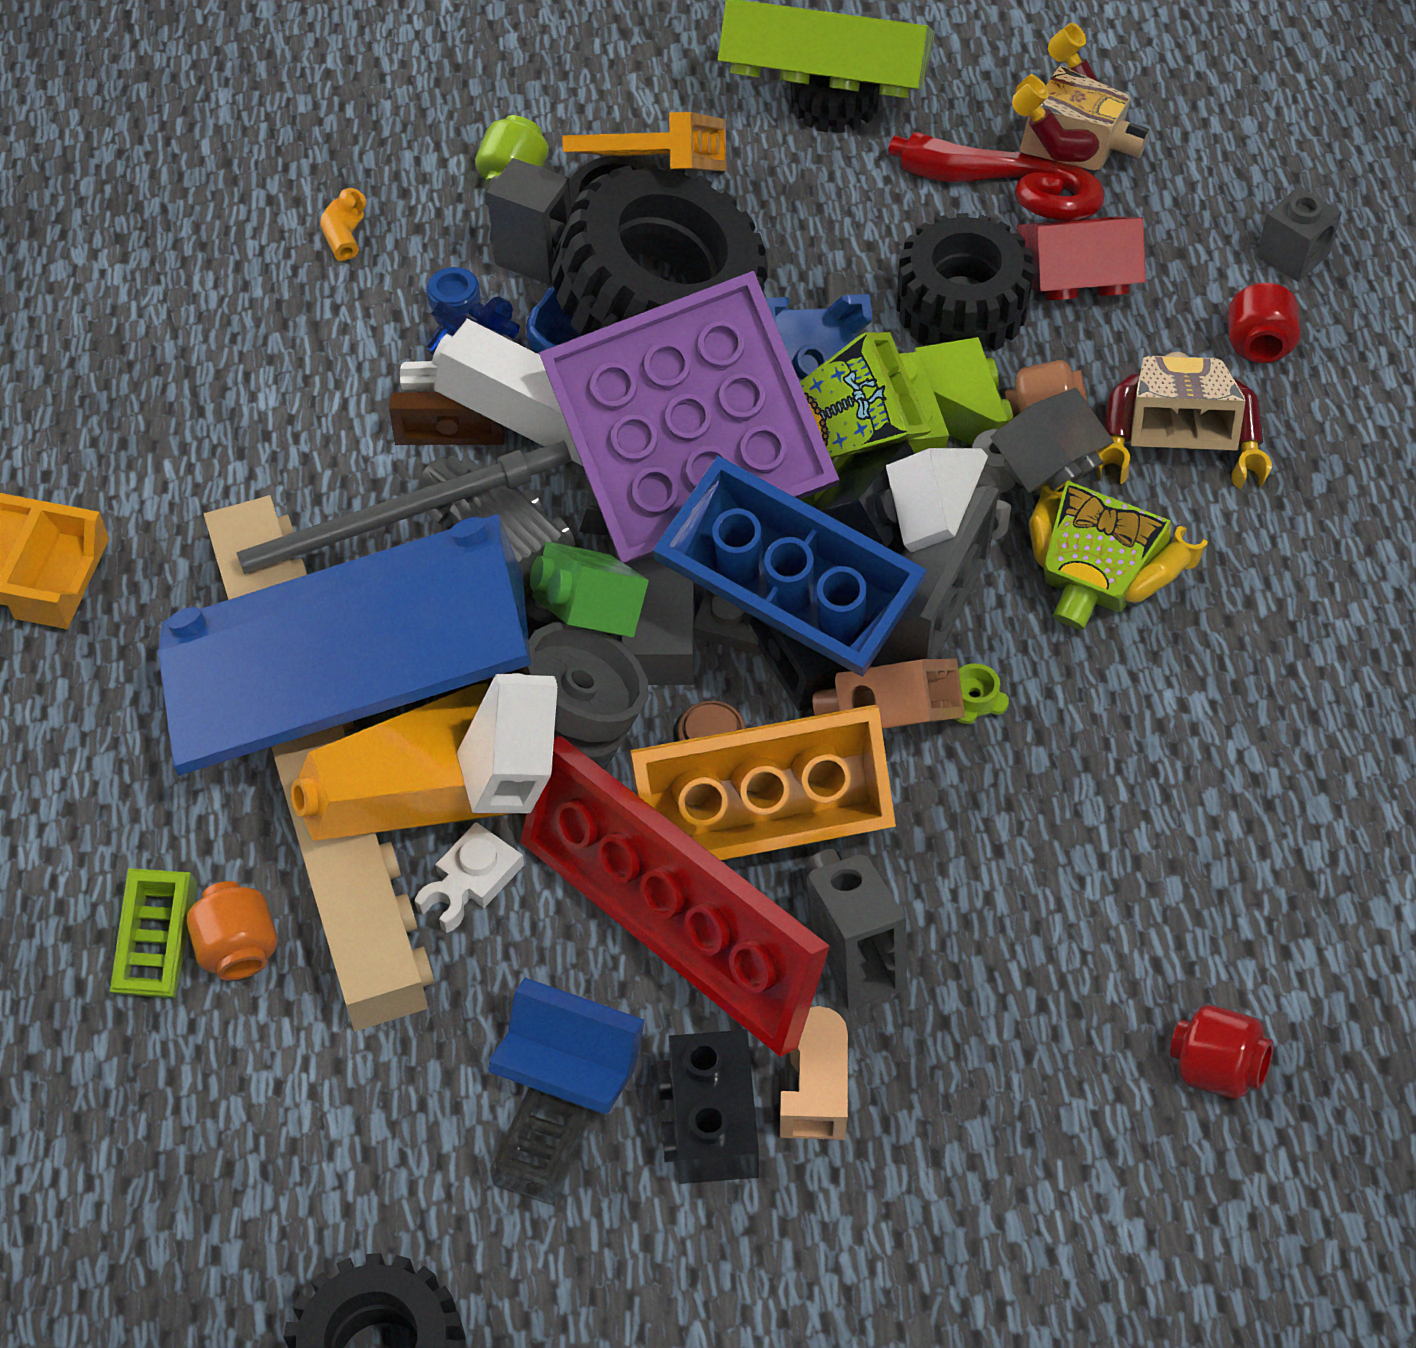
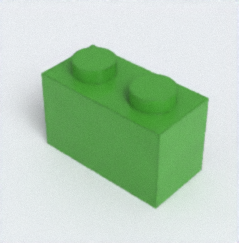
[530,541,649,638]

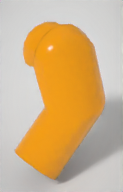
[320,188,367,261]

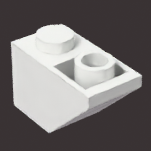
[456,673,557,813]

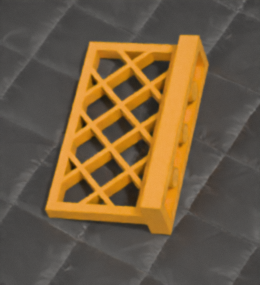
[562,112,726,171]

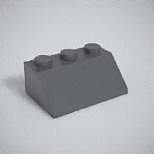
[870,485,999,667]

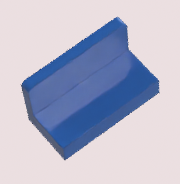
[488,977,645,1114]

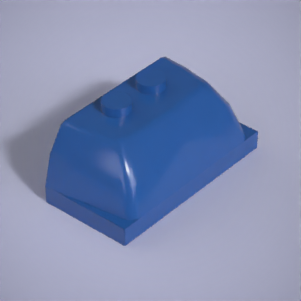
[653,455,927,677]

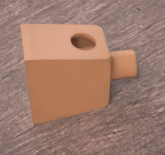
[813,658,966,730]

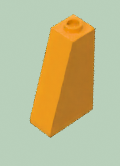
[291,683,510,841]

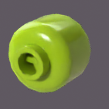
[475,115,549,187]

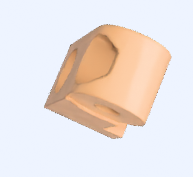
[780,1006,848,1140]

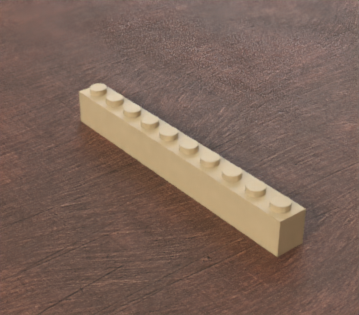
[203,495,435,1032]

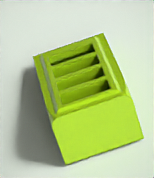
[110,868,198,998]

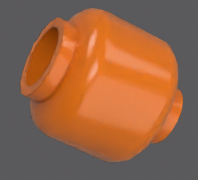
[187,881,277,981]

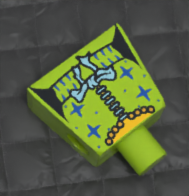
[800,332,931,458]

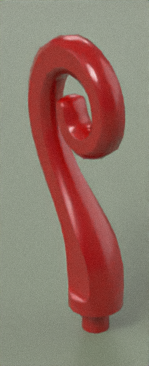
[888,131,1105,220]

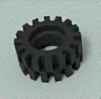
[790,75,880,133]

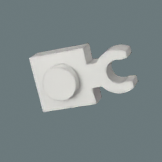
[415,822,524,933]

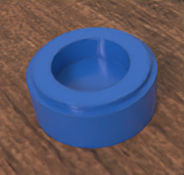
[426,267,480,317]

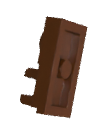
[389,392,505,445]

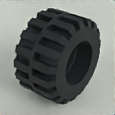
[896,213,1034,351]
[283,1253,467,1348]

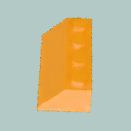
[630,704,896,860]

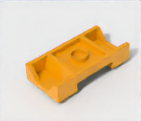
[0,493,109,629]

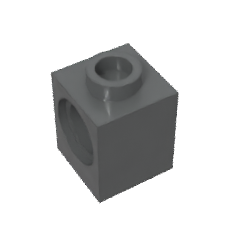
[1256,186,1342,283]

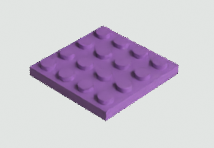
[539,271,839,564]

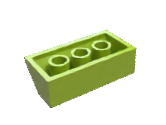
[718,0,935,99]

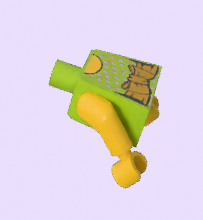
[1029,480,1208,630]

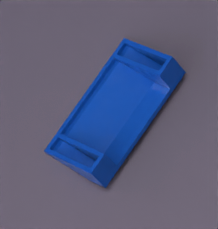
[158,514,531,776]

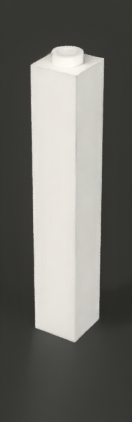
[432,318,583,466]

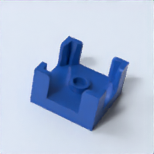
[765,294,872,382]

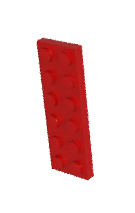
[520,736,830,1057]

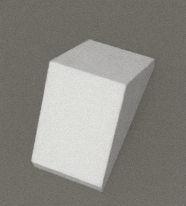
[886,448,988,553]

